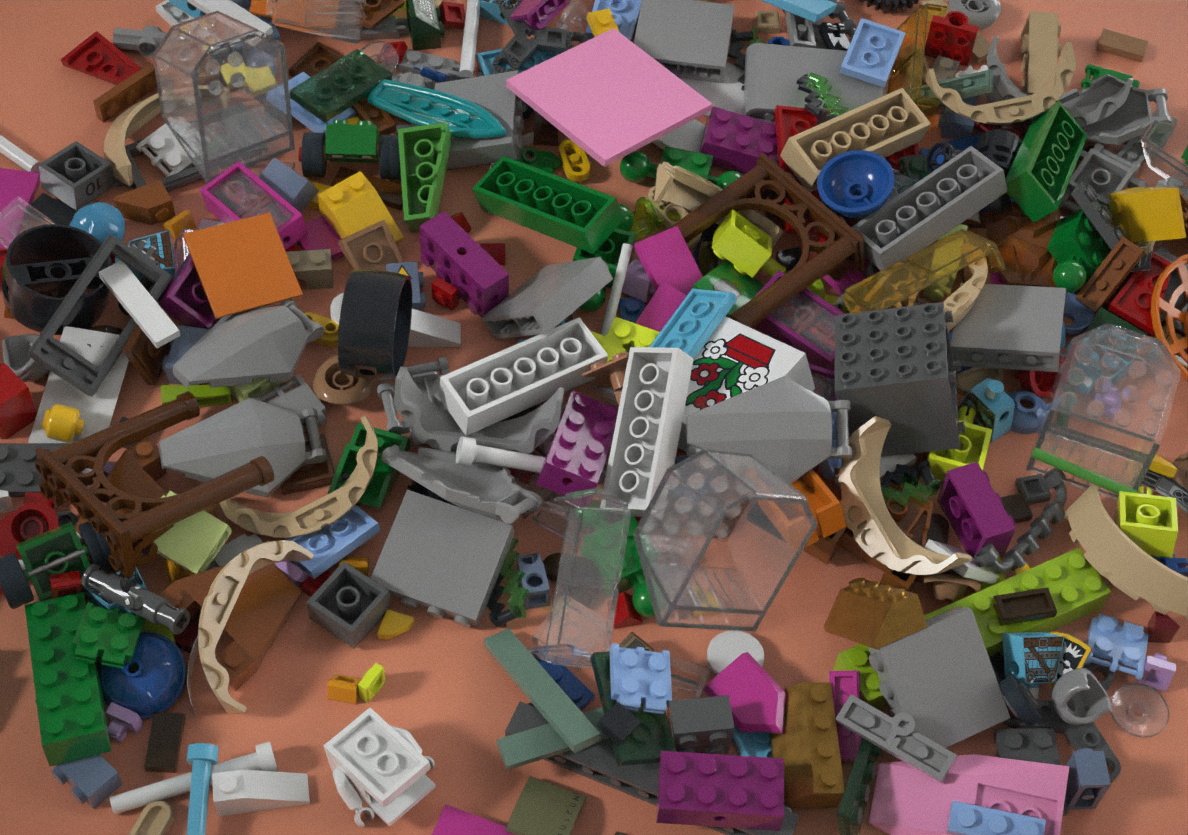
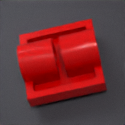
[923,11,979,67]

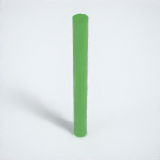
[1030,447,1137,495]

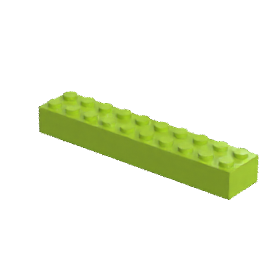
[833,547,1111,710]

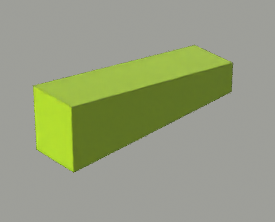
[161,385,232,408]

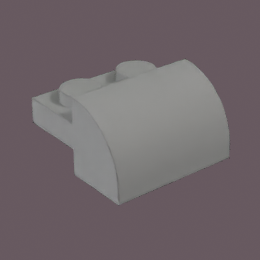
[786,12,827,49]

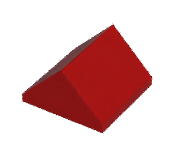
[0,363,37,440]

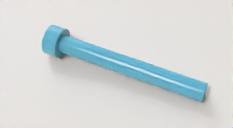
[186,743,219,835]

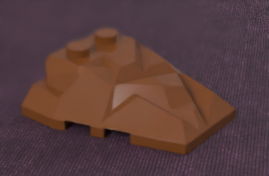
[982,201,1066,288]

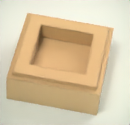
[755,11,780,33]

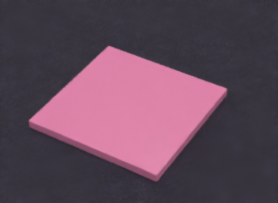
[506,28,712,167]

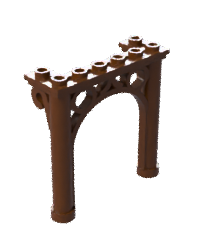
[655,153,865,329]
[35,391,274,579]

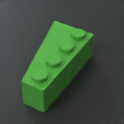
[398,122,452,232]

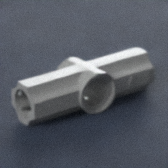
[113,25,188,57]

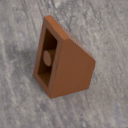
[113,180,175,225]

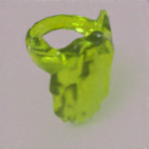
[630,197,665,239]

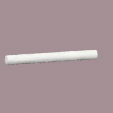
[601,243,633,336]

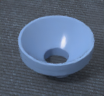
[1064,292,1094,334]
[1007,390,1048,434]

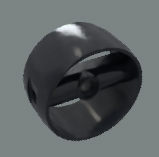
[1,224,112,335]
[338,269,412,380]

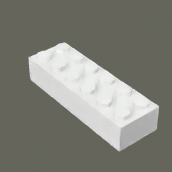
[438,317,608,436]
[600,347,694,519]

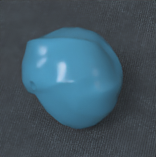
[69,202,125,243]

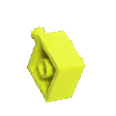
[712,209,786,278]
[589,317,660,379]
[926,406,992,481]
[1114,486,1178,558]

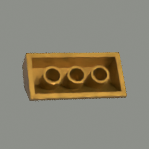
[824,578,927,649]
[769,682,845,808]

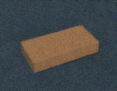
[1097,28,1148,62]

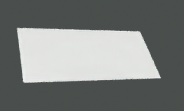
[28,326,129,474]

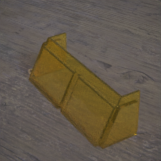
[887,3,947,134]
[842,229,1006,314]

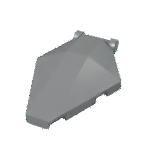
[1027,74,1173,145]
[173,299,325,388]
[687,376,852,488]
[159,398,327,498]
[382,445,542,524]

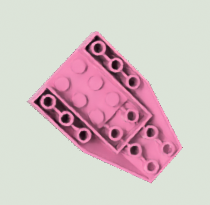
[868,754,1069,835]

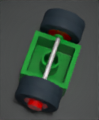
[299,120,401,180]
[0,521,112,609]

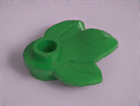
[517,146,562,174]

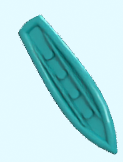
[367,79,507,139]

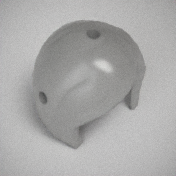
[2,334,50,382]
[1052,668,1112,725]

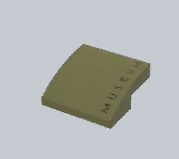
[506,776,586,835]

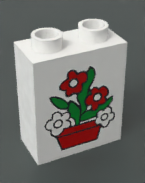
[677,316,815,478]

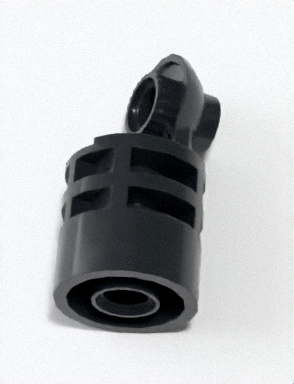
[976,129,1022,213]

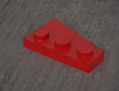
[60,31,142,85]
[1108,252,1171,336]

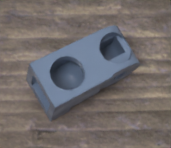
[516,553,550,610]

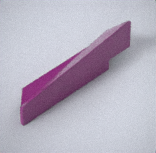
[510,0,568,31]

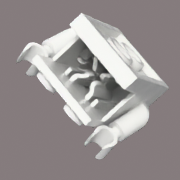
[323,708,436,827]

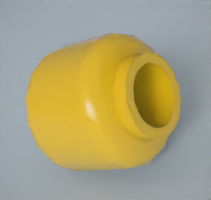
[41,404,85,443]

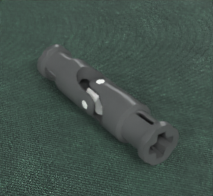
[82,564,190,635]

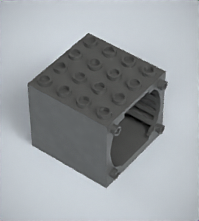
[835,302,965,457]

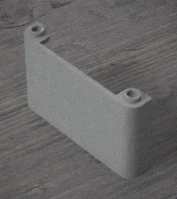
[744,43,887,124]

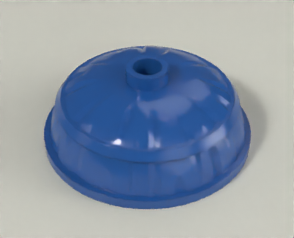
[817,150,895,217]
[99,632,187,720]

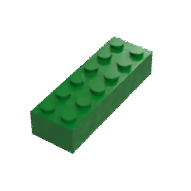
[1005,100,1088,223]
[472,156,624,254]
[25,591,111,766]

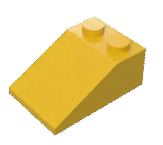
[318,171,404,244]
[1109,187,1186,243]

